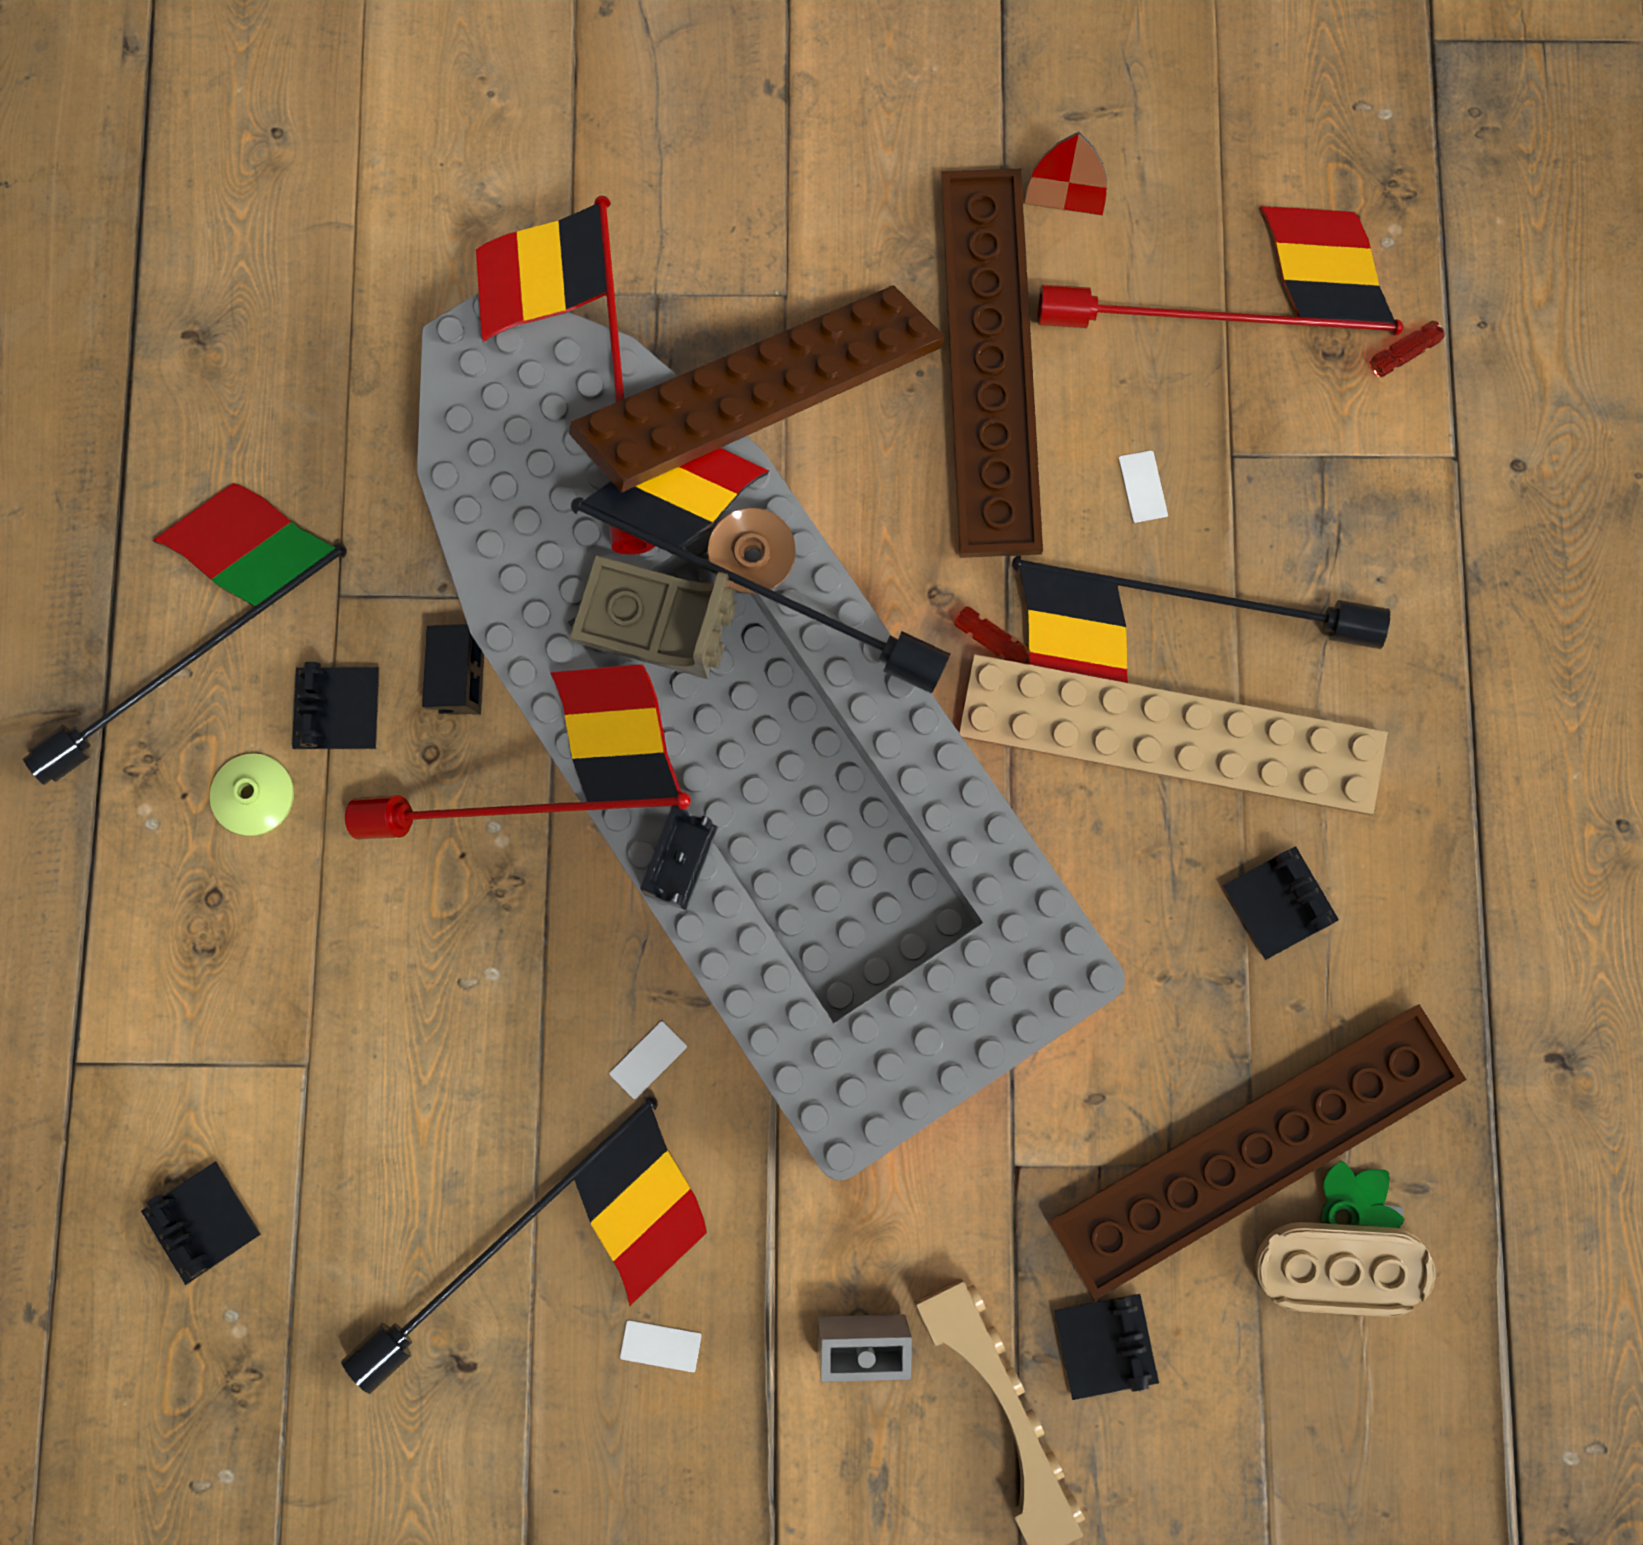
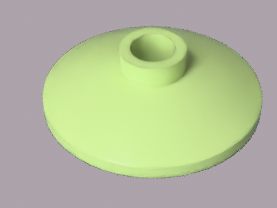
[210,753,294,836]

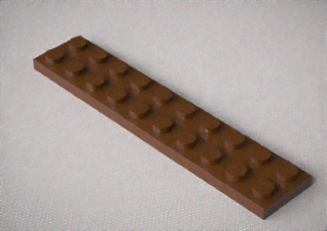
[941,168,1043,558]
[569,285,945,493]
[1048,1004,1467,1301]

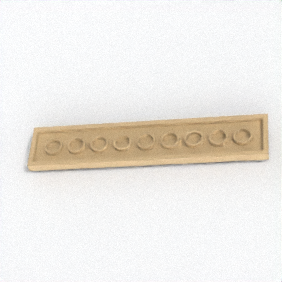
[959,654,1388,815]

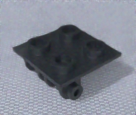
[292,662,380,749]
[1222,846,1339,960]
[141,1161,261,1285]
[1054,1293,1159,1400]

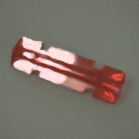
[1369,321,1445,377]
[955,606,1030,663]

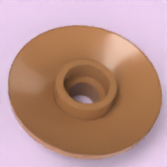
[708,508,796,594]

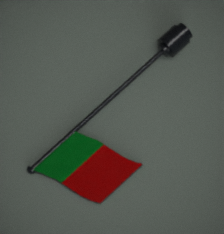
[23,483,347,785]

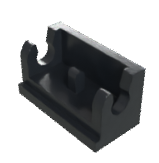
[422,624,484,715]
[640,806,718,911]

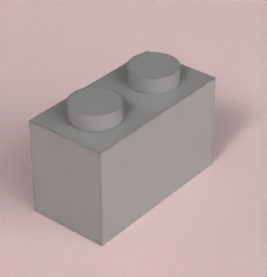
[817,1314,912,1382]

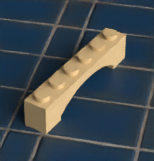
[914,1279,1085,1545]

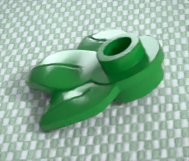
[1320,1161,1404,1228]

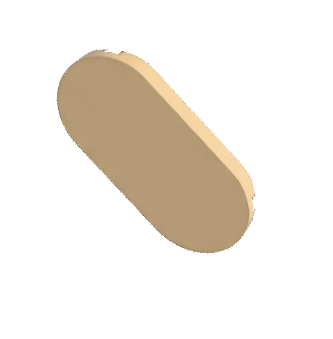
[1255,1222,1436,1317]

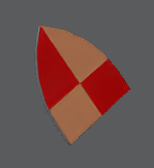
[1025,131,1107,215]

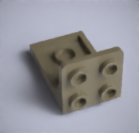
[570,556,737,679]

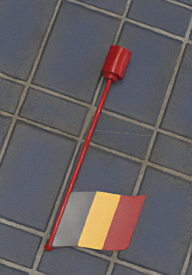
[476,195,655,555]
[1037,206,1403,335]
[345,664,691,840]

